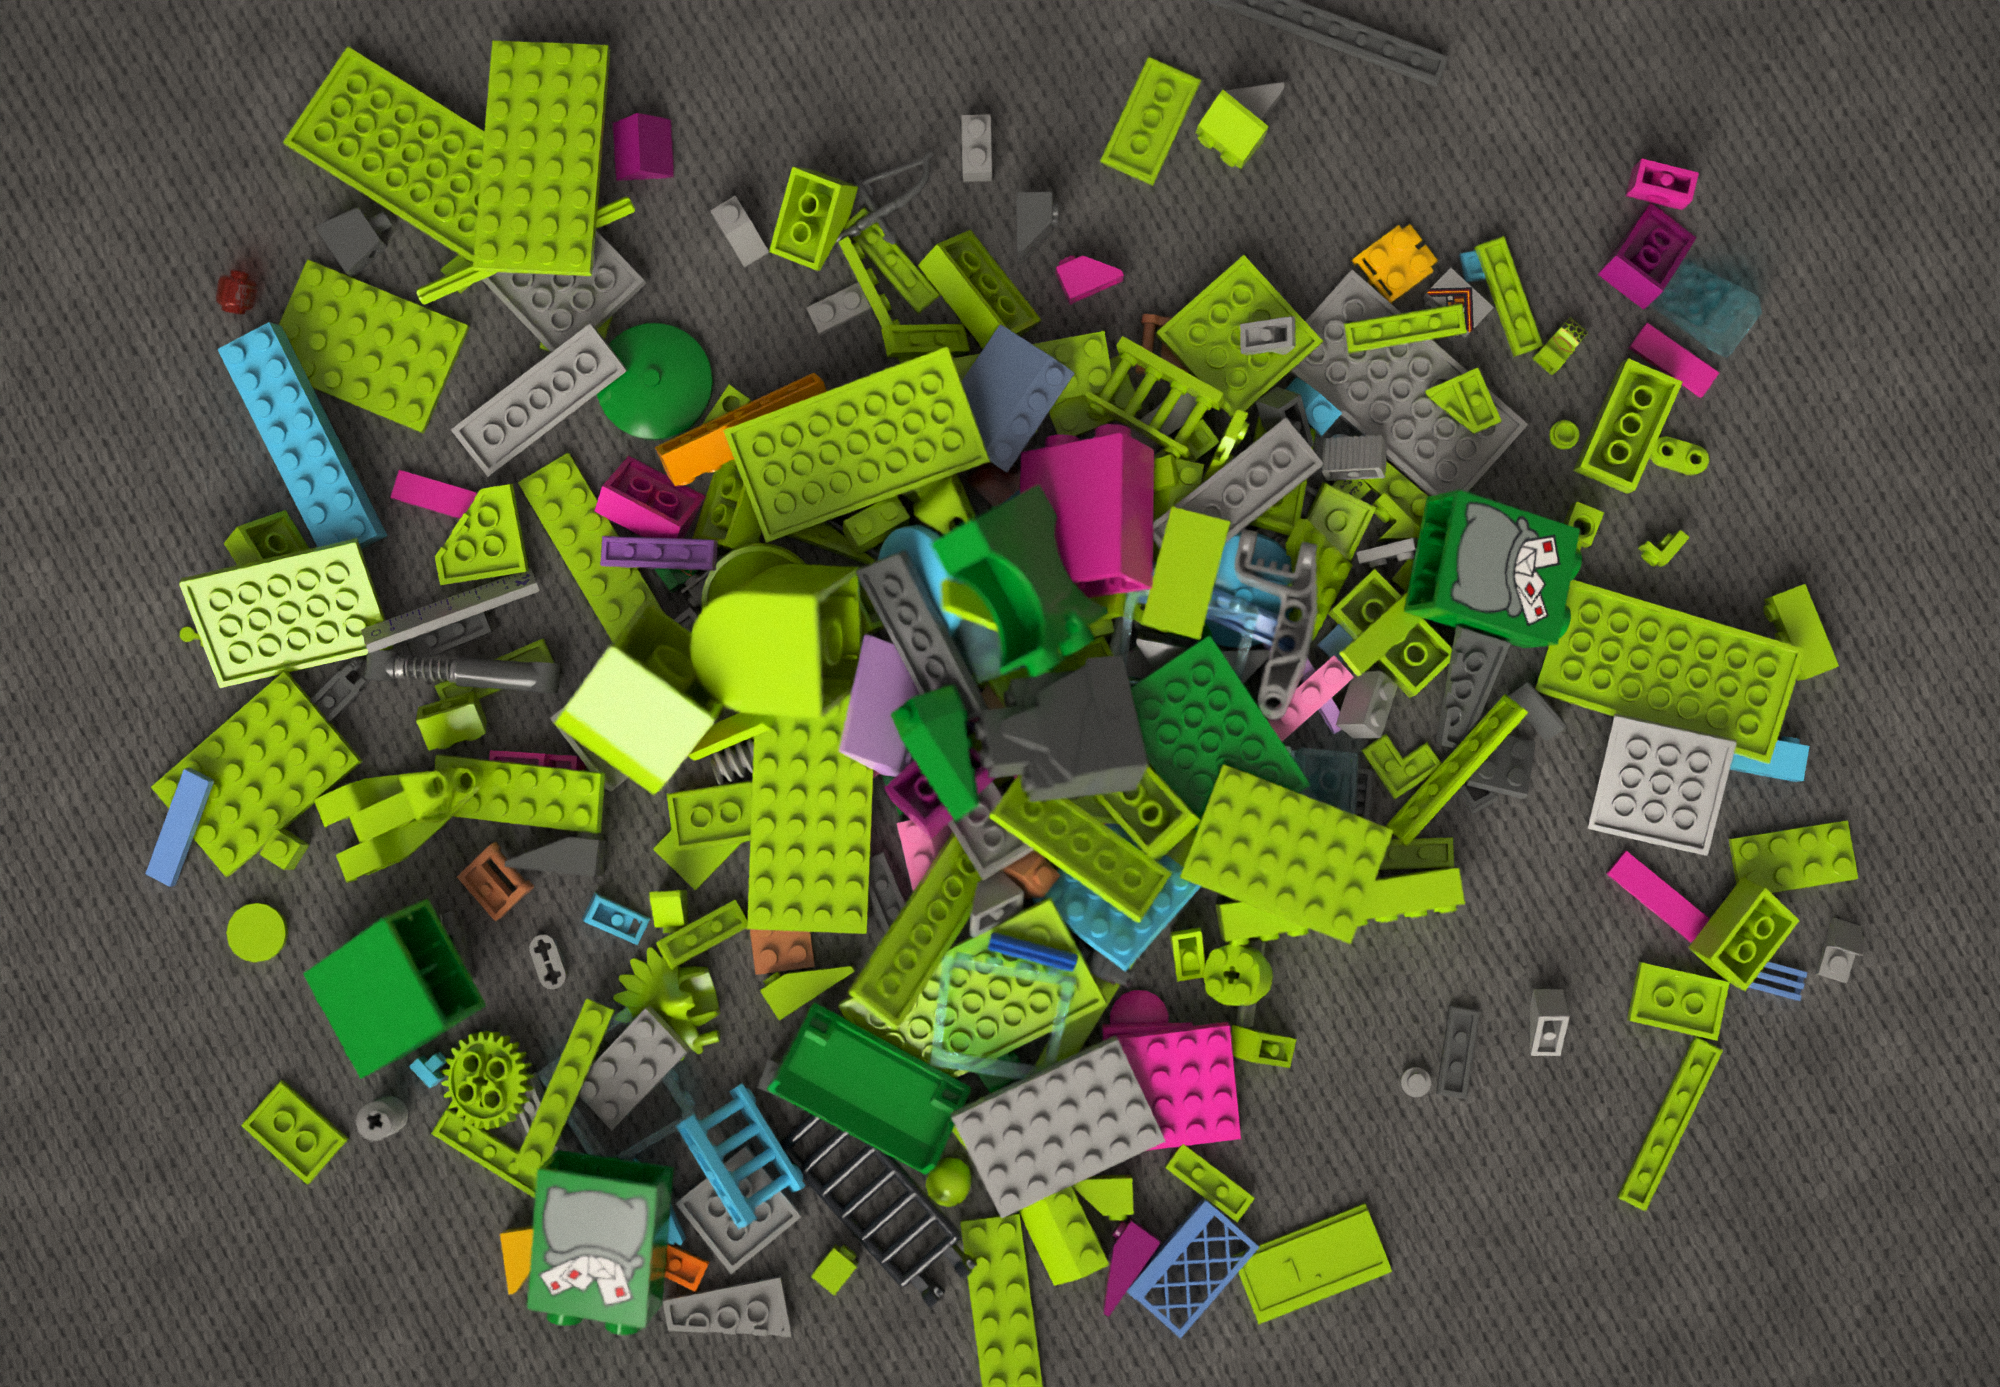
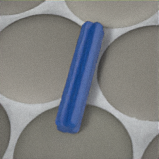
[988,933,1077,972]

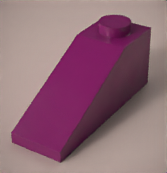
[1103,1217,1161,1317]

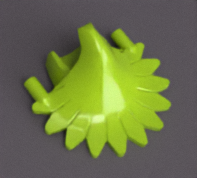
[613,947,721,1061]

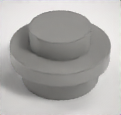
[1401,1067,1431,1097]

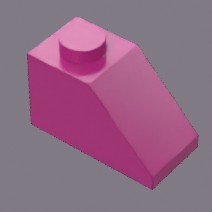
[1055,255,1124,305]

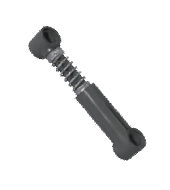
[365,650,561,694]

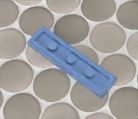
[145,767,215,887]

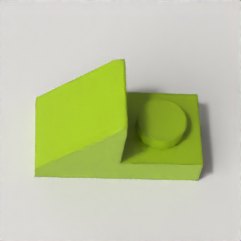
[1372,492,1420,542]
[1169,928,1205,982]

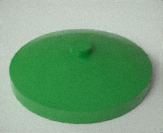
[597,323,713,440]

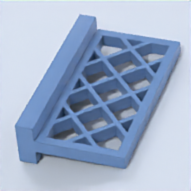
[1127,1197,1259,1339]

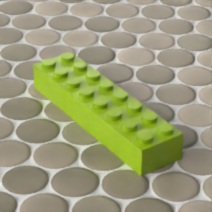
[1215,867,1465,946]

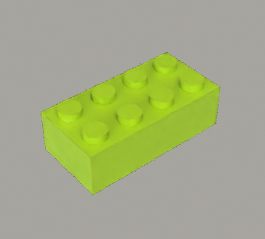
[1573,358,1683,494]
[1328,569,1452,698]

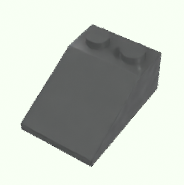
[505,832,608,876]

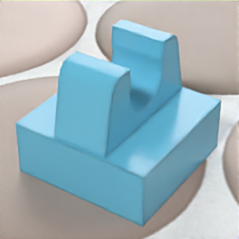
[409,1052,447,1088]

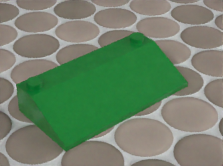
[767,1002,971,1175]

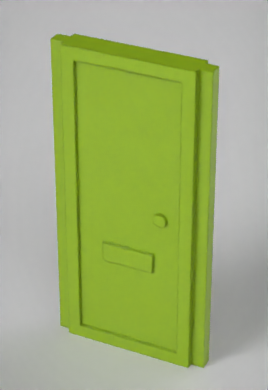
[1232,1203,1392,1324]

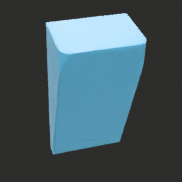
[582,892,650,945]

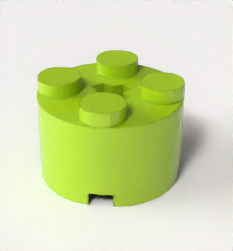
[1203,945,1273,1006]

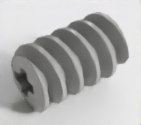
[710,738,754,785]
[356,1096,408,1141]

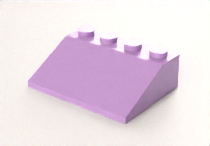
[839,635,920,777]

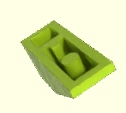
[760,965,856,1021]

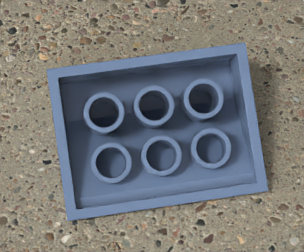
[961,324,1075,473]

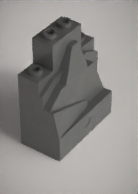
[974,655,1148,802]

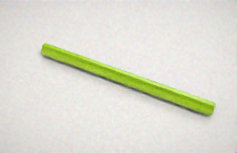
[416,196,635,304]

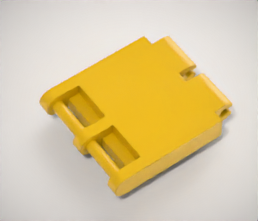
[1352,224,1438,303]

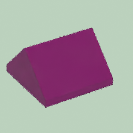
[613,113,674,181]

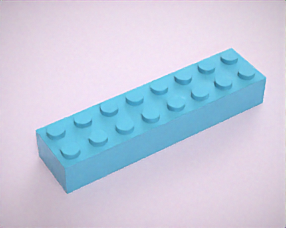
[217,322,387,549]

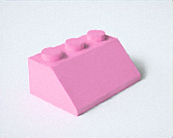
[897,820,952,891]

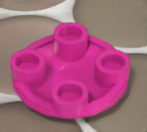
[1110,990,1169,1024]

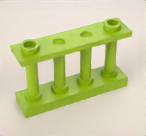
[1085,336,1225,461]

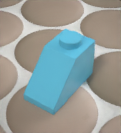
[1285,377,1342,437]

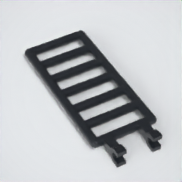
[779,1114,978,1308]

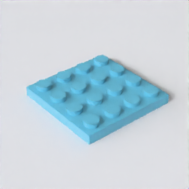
[1032,823,1201,971]

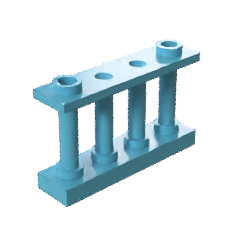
[676,1084,805,1229]

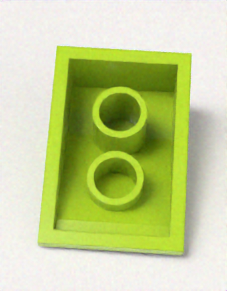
[769,167,858,271]
[1094,764,1201,862]

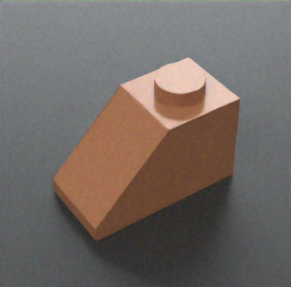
[999,851,1061,900]

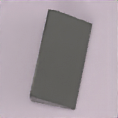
[1508,682,1567,741]

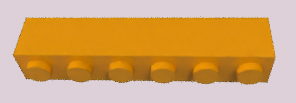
[655,372,827,487]

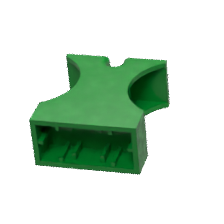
[930,484,1109,677]

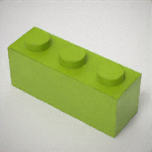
[1763,584,1839,681]

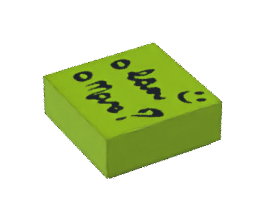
[1332,479,1371,499]

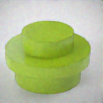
[1549,420,1579,450]

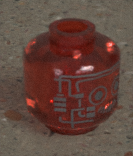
[215,270,258,315]

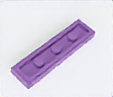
[600,536,718,571]

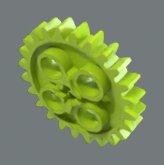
[441,1031,534,1130]

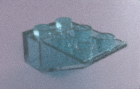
[1650,259,1762,359]

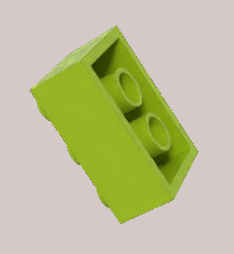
[1688,877,1800,991]

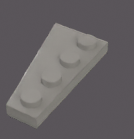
[663,1275,793,1337]

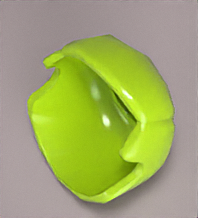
[925,1157,972,1207]

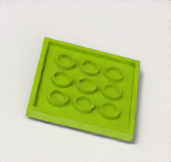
[1156,255,1323,418]

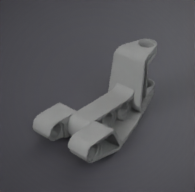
[1235,529,1317,721]

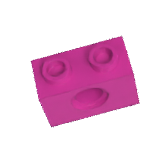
[1626,158,1699,210]

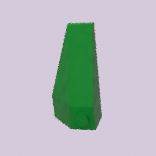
[890,685,979,821]

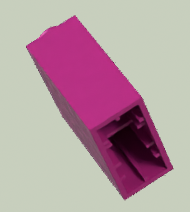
[1020,424,1154,598]

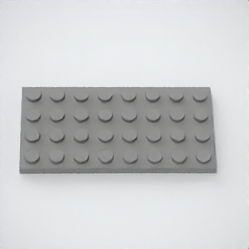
[1290,270,1528,496]

